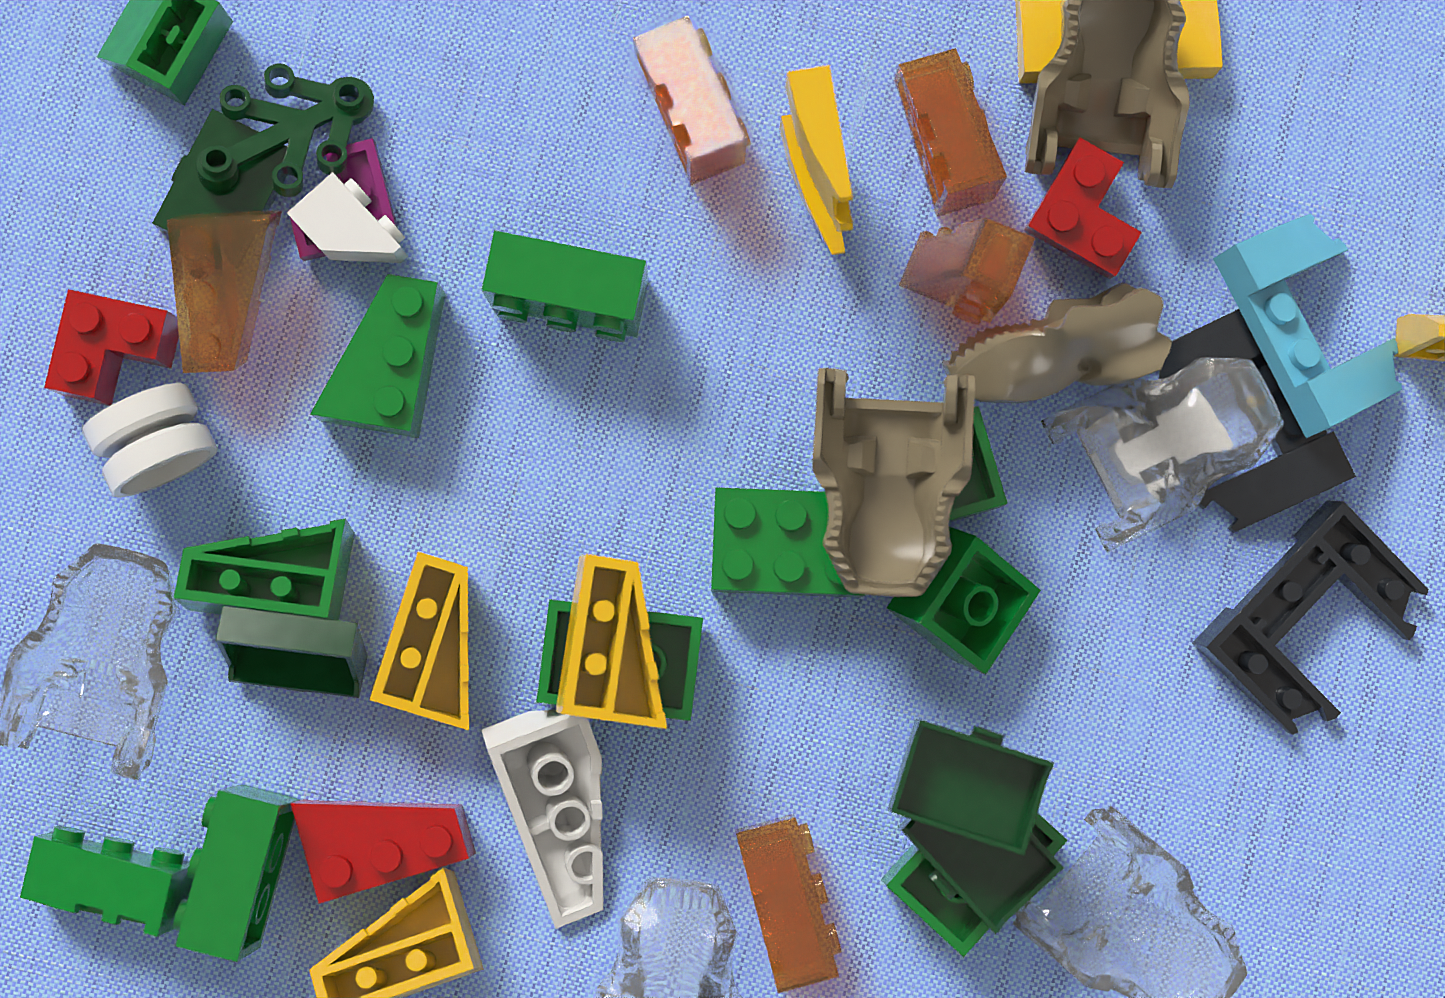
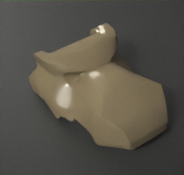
[1024,0,1190,188]
[942,283,1172,404]
[812,368,975,597]

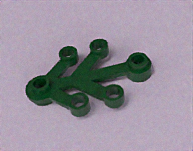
[196,63,374,197]

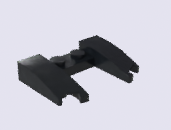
[1145,309,1356,533]
[1192,500,1429,735]

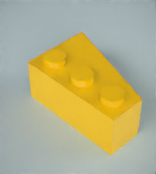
[369,551,469,730]
[556,554,667,729]
[309,867,484,998]

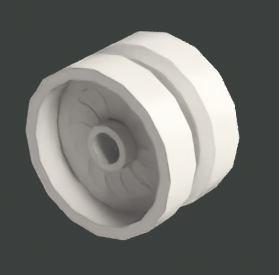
[82,383,218,498]

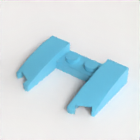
[1213,214,1402,438]

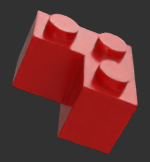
[1024,137,1142,279]
[44,289,183,406]

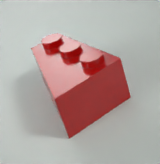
[291,799,476,904]

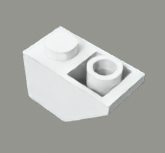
[287,172,408,263]

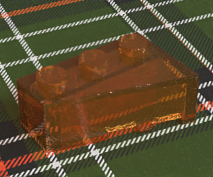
[633,15,751,185]
[894,48,1007,217]
[167,210,282,373]
[898,218,1035,325]
[735,814,842,993]

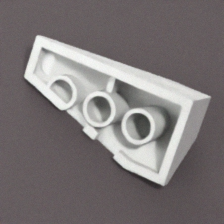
[481,710,603,929]

